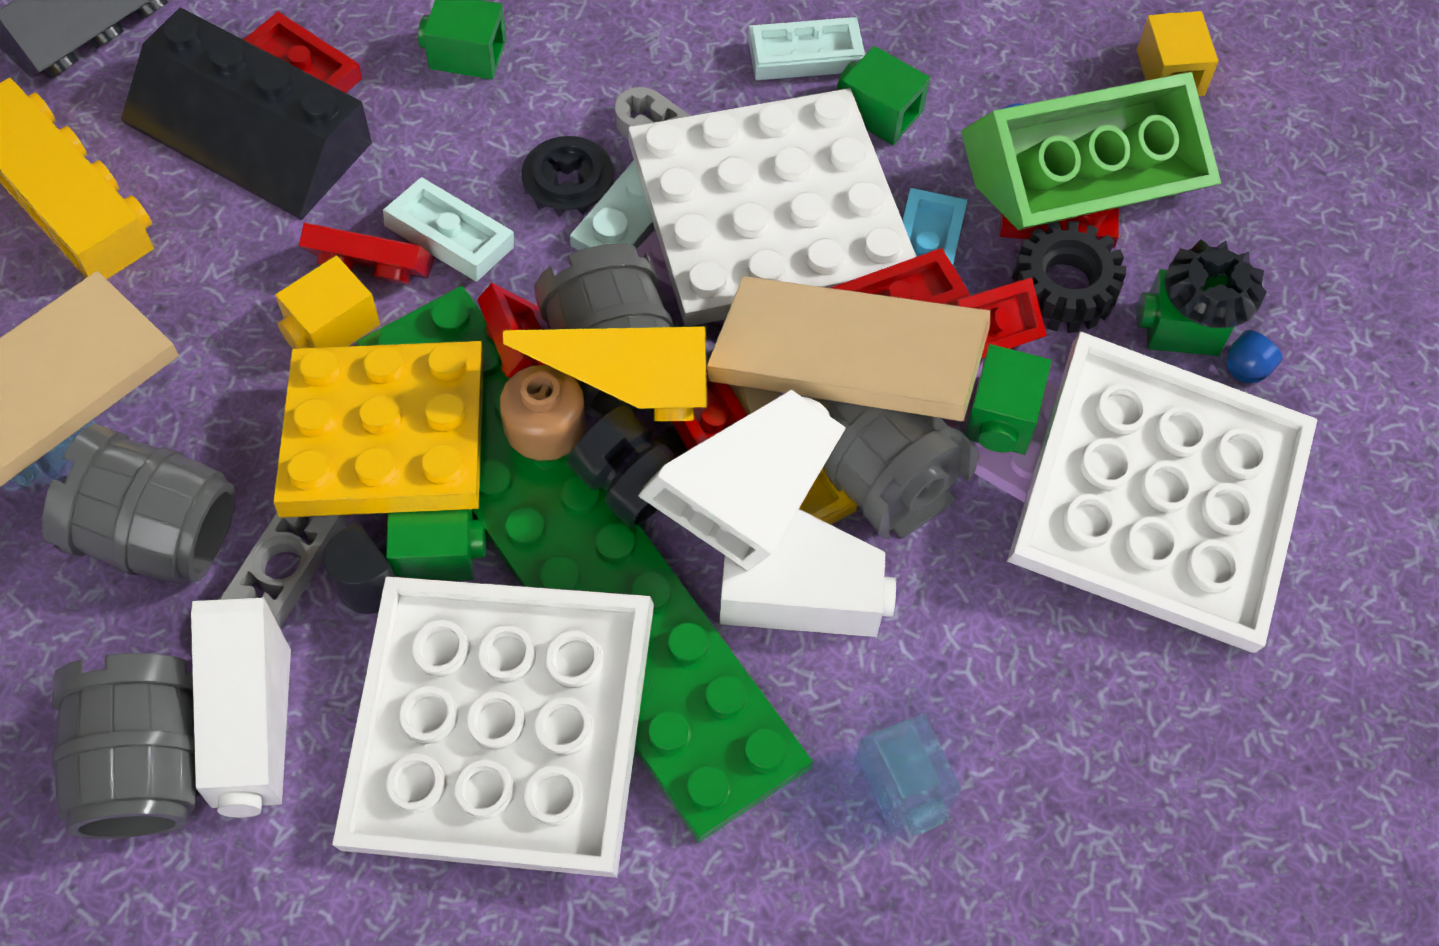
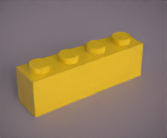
[0,77,154,279]

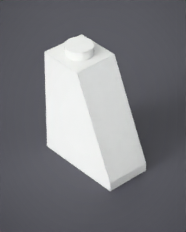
[638,390,846,571]
[720,509,896,637]
[191,598,291,818]

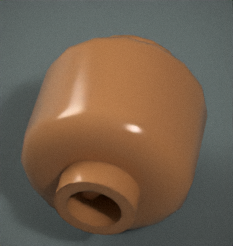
[500,365,586,461]

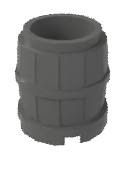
[534,243,674,418]
[812,398,979,540]
[42,424,236,584]
[52,653,197,840]

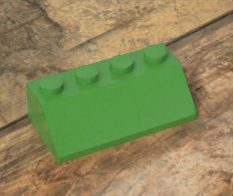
[961,72,1221,230]

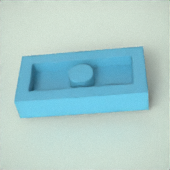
[902,188,967,265]

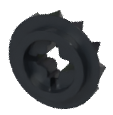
[521,136,614,217]
[1165,239,1267,328]

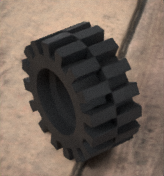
[1012,221,1126,333]

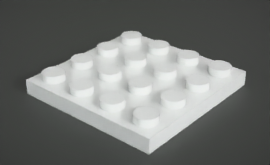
[628,88,916,327]
[1007,331,1317,653]
[332,577,654,878]

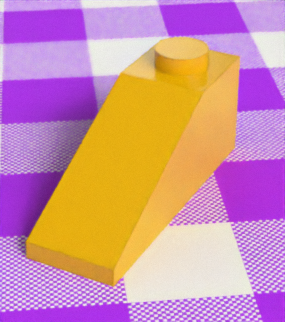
[503,327,707,421]

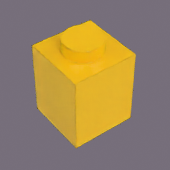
[1136,11,1219,96]
[275,255,380,349]

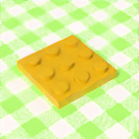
[274,341,484,518]

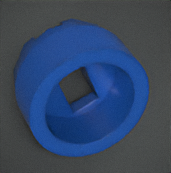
[1227,330,1283,384]

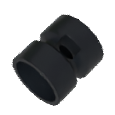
[566,405,677,529]

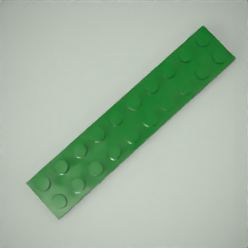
[356,285,813,843]

